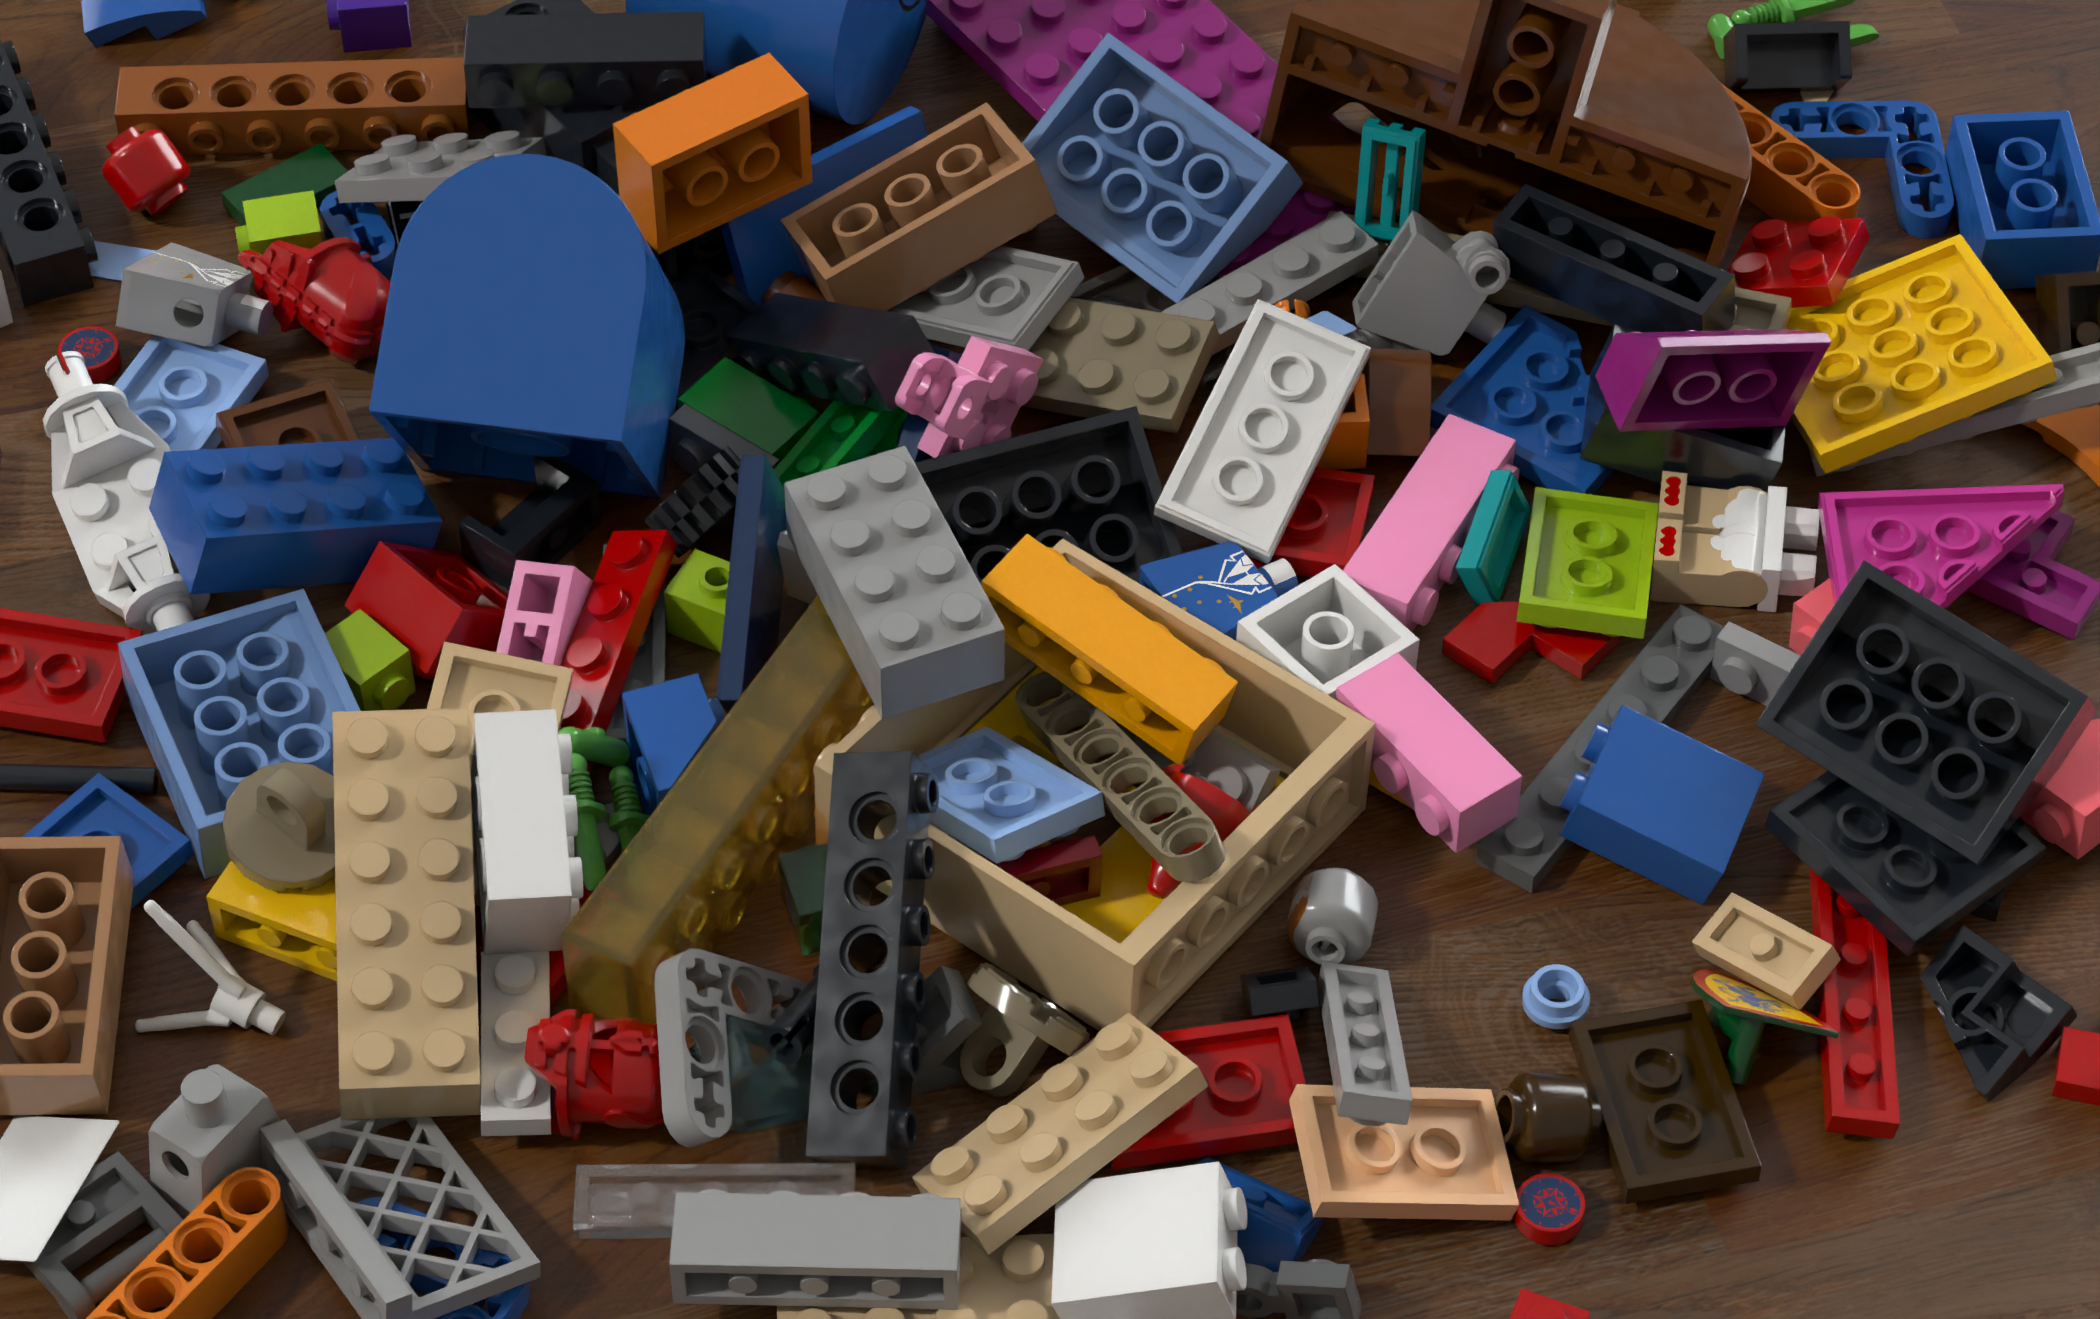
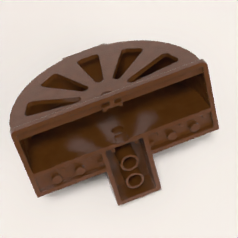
[1260,0,1752,268]

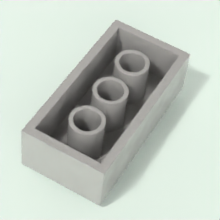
[784,446,1005,719]

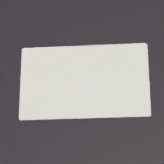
[0,1116,119,1262]

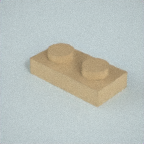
[1692,892,1841,1010]

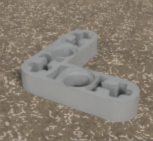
[654,948,807,1148]

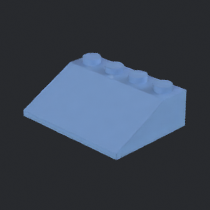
[1022,32,1303,304]
[118,588,361,879]

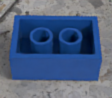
[1945,111,2100,289]

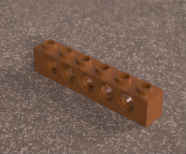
[115,57,472,156]

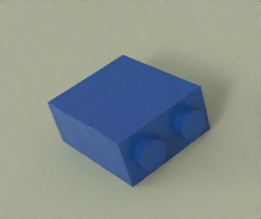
[1559,704,1765,905]

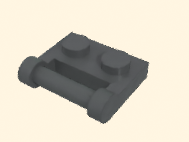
[22,1151,183,1319]

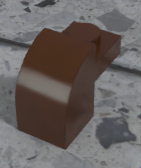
[1365,348,1431,456]

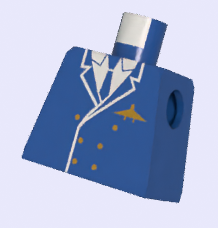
[1139,541,1298,641]

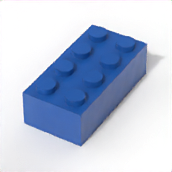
[149,438,443,595]

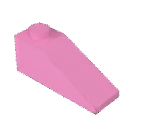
[496,560,593,666]

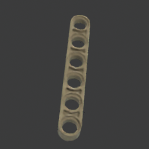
[1015,672,1226,882]

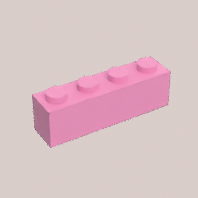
[1343,414,1520,632]

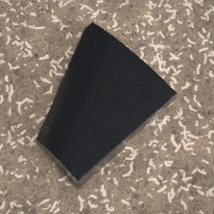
[1920,924,2077,1102]

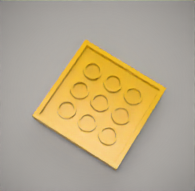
[1786,234,2057,474]

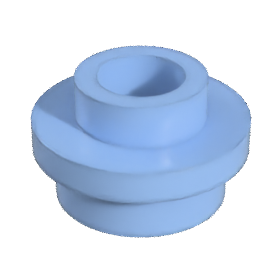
[1522,964,1590,1029]

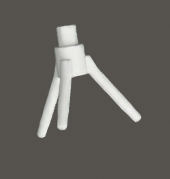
[135,900,286,1036]

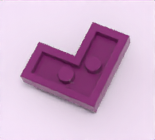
[1967,510,2100,640]

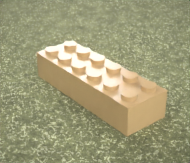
[332,708,480,1120]

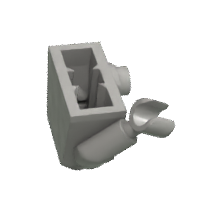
[1344,210,1510,356]

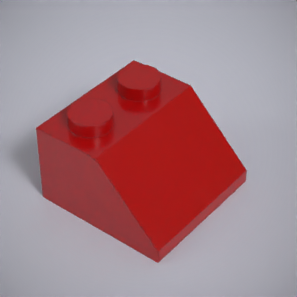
[344,541,508,680]

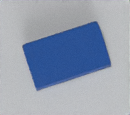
[1195,1156,1326,1272]

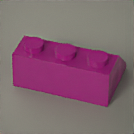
[1595,329,1831,432]

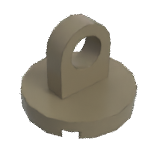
[223,762,335,891]
[960,962,1091,1097]

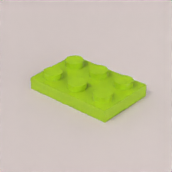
[1516,487,1659,639]

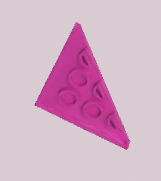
[1818,484,2064,609]

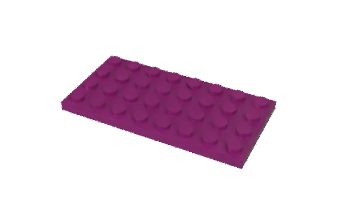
[925,0,1356,285]

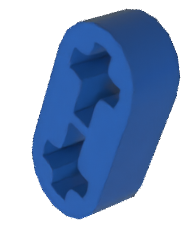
[320,190,397,279]

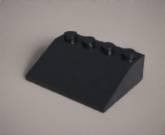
[915,406,1183,584]
[1755,560,2097,866]

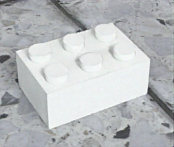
[470,709,583,955]

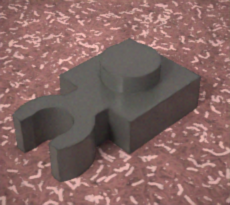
[1237,1259,1362,1319]

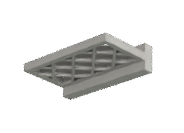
[260,1117,541,1319]

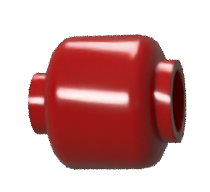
[102,126,190,217]

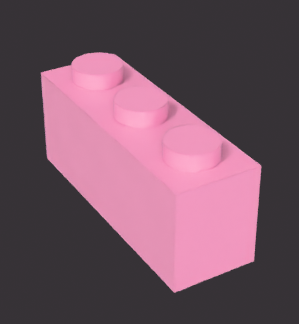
[1336,653,1522,853]

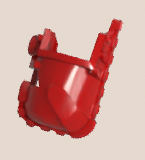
[238,237,391,365]
[524,1009,664,1140]

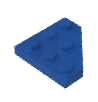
[1430,305,1614,495]

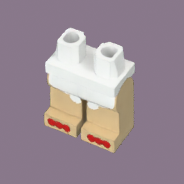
[1650,471,1820,613]

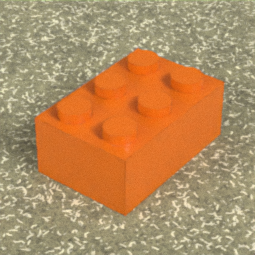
[613,53,813,254]

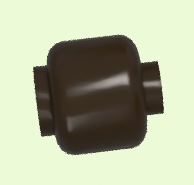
[1495,1072,1602,1163]

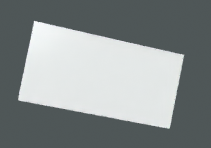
[1154,299,1371,564]

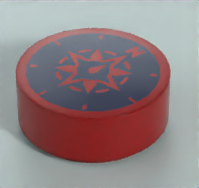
[58,326,121,384]
[1514,1173,1585,1245]

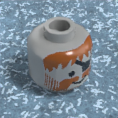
[1287,867,1379,965]

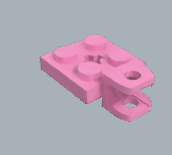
[895,336,1044,458]

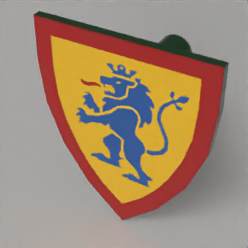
[1691,968,1839,1085]

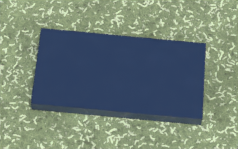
[716,455,787,742]

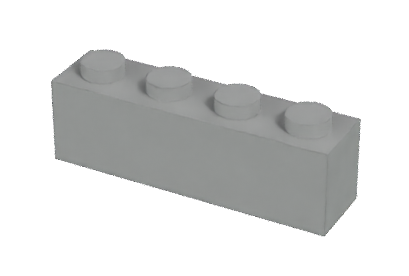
[669,1189,962,1309]

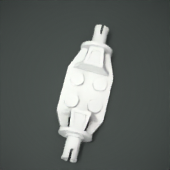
[43,351,210,634]

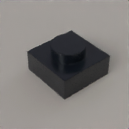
[1240,965,1319,1020]

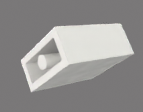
[1051,1161,1247,1319]

